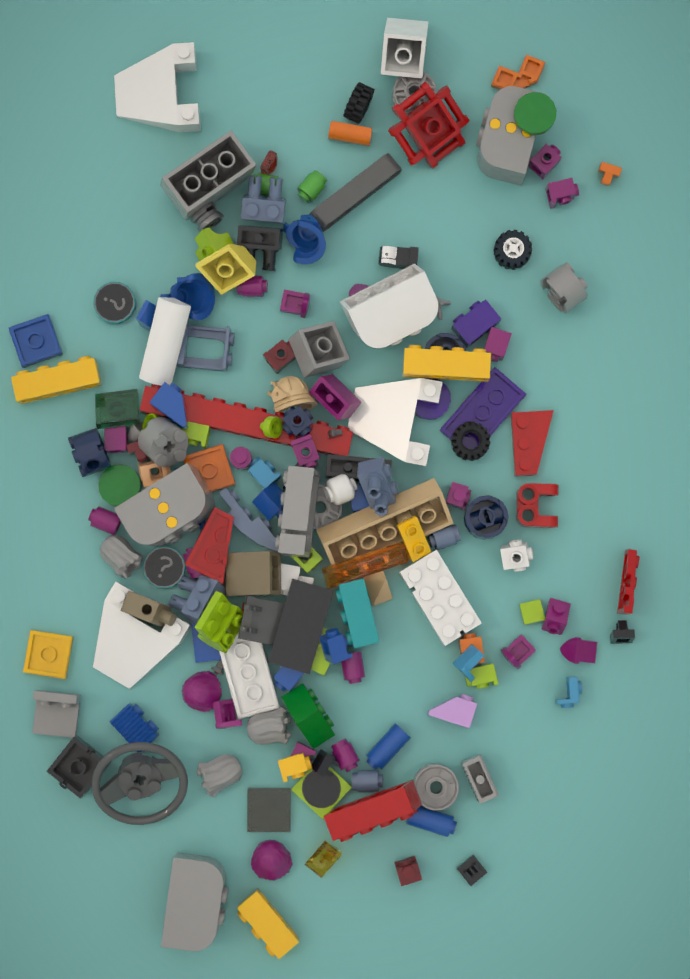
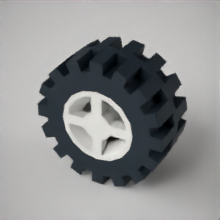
[493,230,532,270]

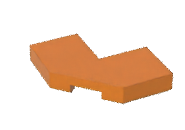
[491,55,545,90]

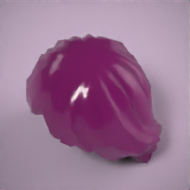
[181,671,222,712]
[251,840,293,881]

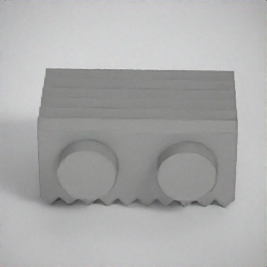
[461,754,499,804]

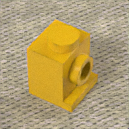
[278,752,312,782]

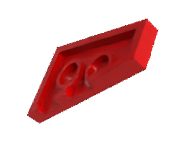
[511,410,554,476]
[184,507,234,584]
[617,549,640,615]

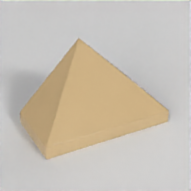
[358,559,393,606]

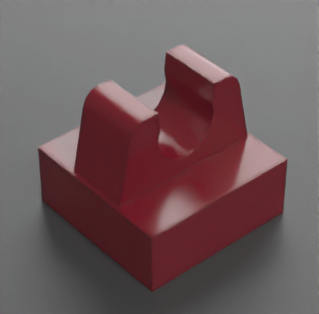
[126,441,148,463]

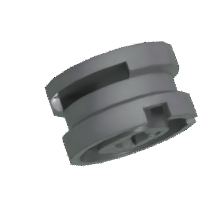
[190,202,224,232]

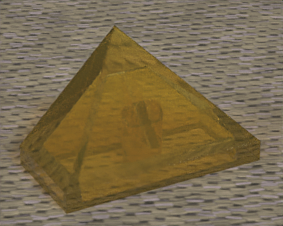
[305,841,342,878]

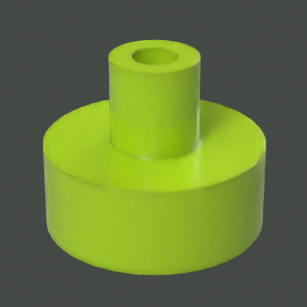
[260,416,283,438]

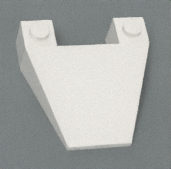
[114,42,201,133]
[348,378,443,466]
[93,582,191,689]

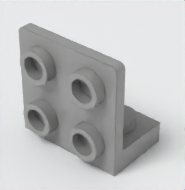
[32,690,81,738]

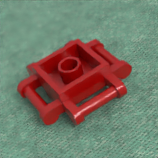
[388,82,470,169]

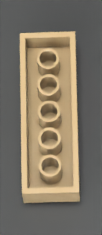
[316,478,454,575]

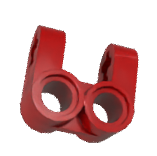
[516,483,559,528]

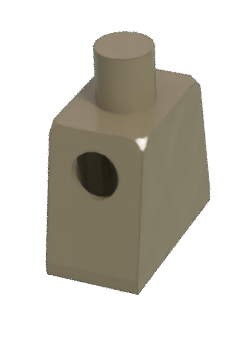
[120,591,177,627]

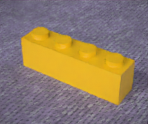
[403,345,491,382]
[11,356,102,404]

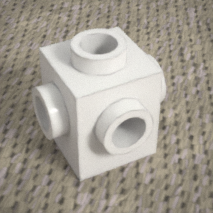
[500,539,534,572]

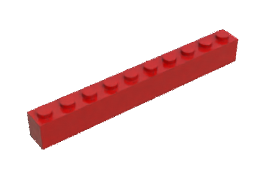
[139,384,353,456]

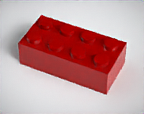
[324,780,422,842]

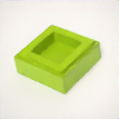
[519,599,545,625]

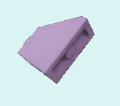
[427,694,477,728]

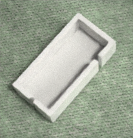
[399,550,482,646]

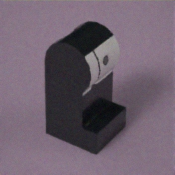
[378,246,419,269]

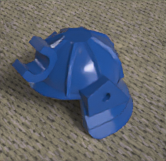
[283,215,326,264]
[160,273,215,320]

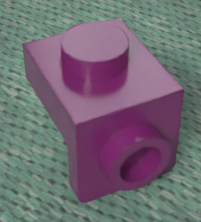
[541,598,571,635]

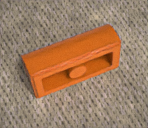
[328,121,372,146]

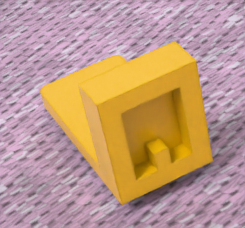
[397,516,432,562]

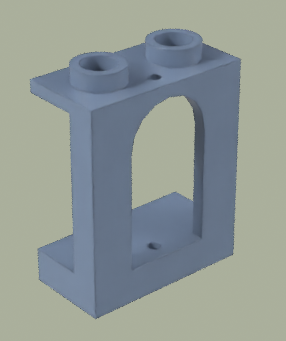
[176,322,235,372]

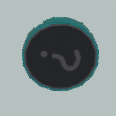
[93,282,136,324]
[143,546,186,589]

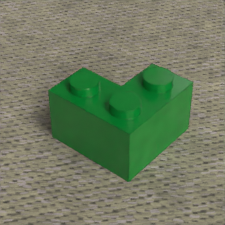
[281,683,335,749]

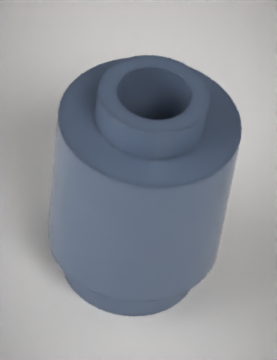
[428,524,461,550]
[352,770,383,792]

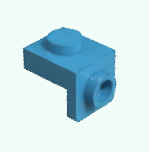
[555,676,582,708]

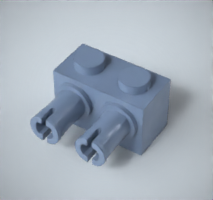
[241,175,286,223]
[357,457,399,516]
[169,575,226,624]

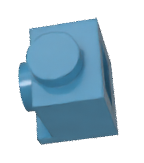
[248,457,282,489]

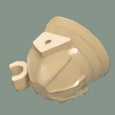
[267,376,318,412]

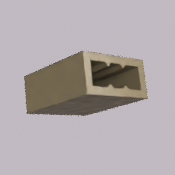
[225,551,281,597]

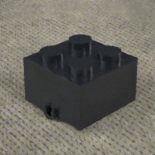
[46,736,111,799]

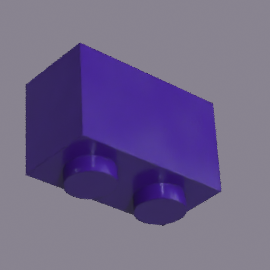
[451,299,501,348]

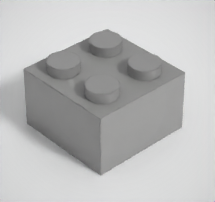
[288,321,350,378]

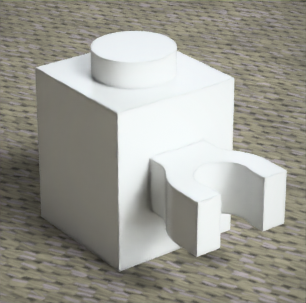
[281,563,314,596]

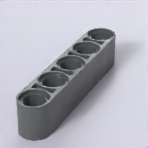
[309,153,402,232]

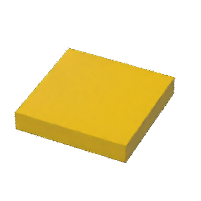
[23,630,74,679]

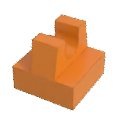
[598,162,622,186]

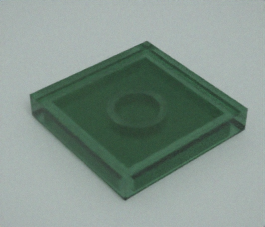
[95,389,140,429]

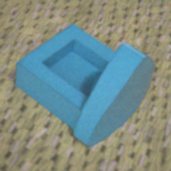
[453,644,484,682]

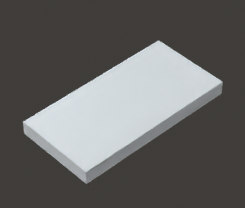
[219,632,280,719]

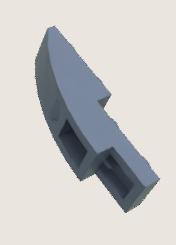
[219,488,279,552]

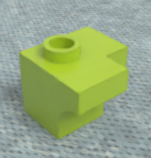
[194,227,234,261]

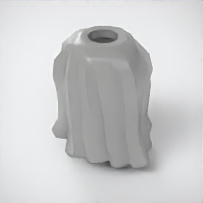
[100,535,142,579]
[247,706,291,745]
[197,754,243,797]

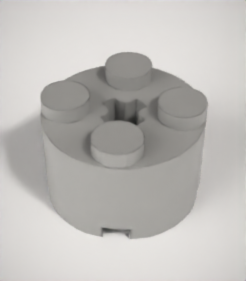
[540,262,588,314]
[138,417,188,467]

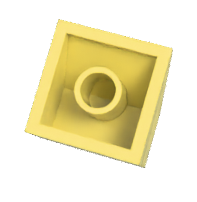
[195,244,256,295]

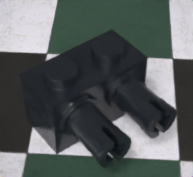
[237,225,283,271]

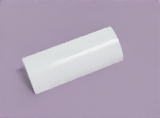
[139,297,191,386]

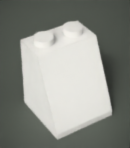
[381,18,428,78]

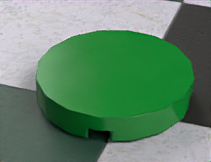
[514,92,557,135]
[98,464,141,507]

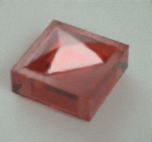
[260,150,278,175]

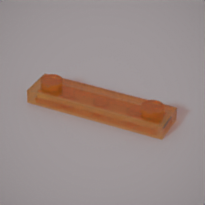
[321,541,408,589]

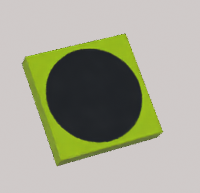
[291,766,352,819]

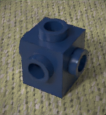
[282,406,313,439]

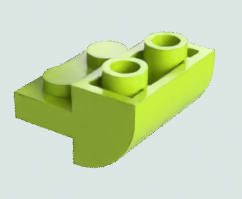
[194,591,243,653]

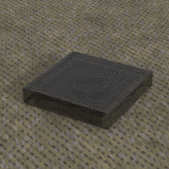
[247,788,291,832]

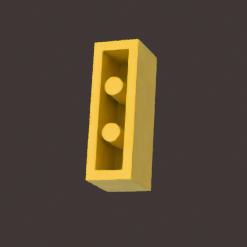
[237,888,300,959]

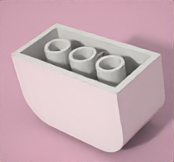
[340,264,438,348]

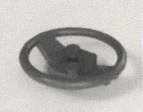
[91,742,188,825]

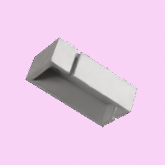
[275,465,320,558]

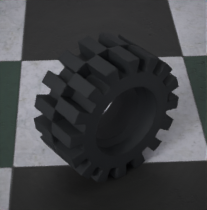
[343,82,375,124]
[451,421,491,461]

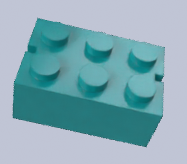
[335,579,379,648]

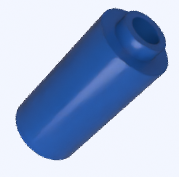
[366,723,411,770]
[406,806,457,837]

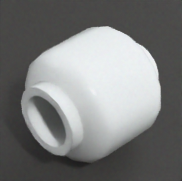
[323,474,357,505]

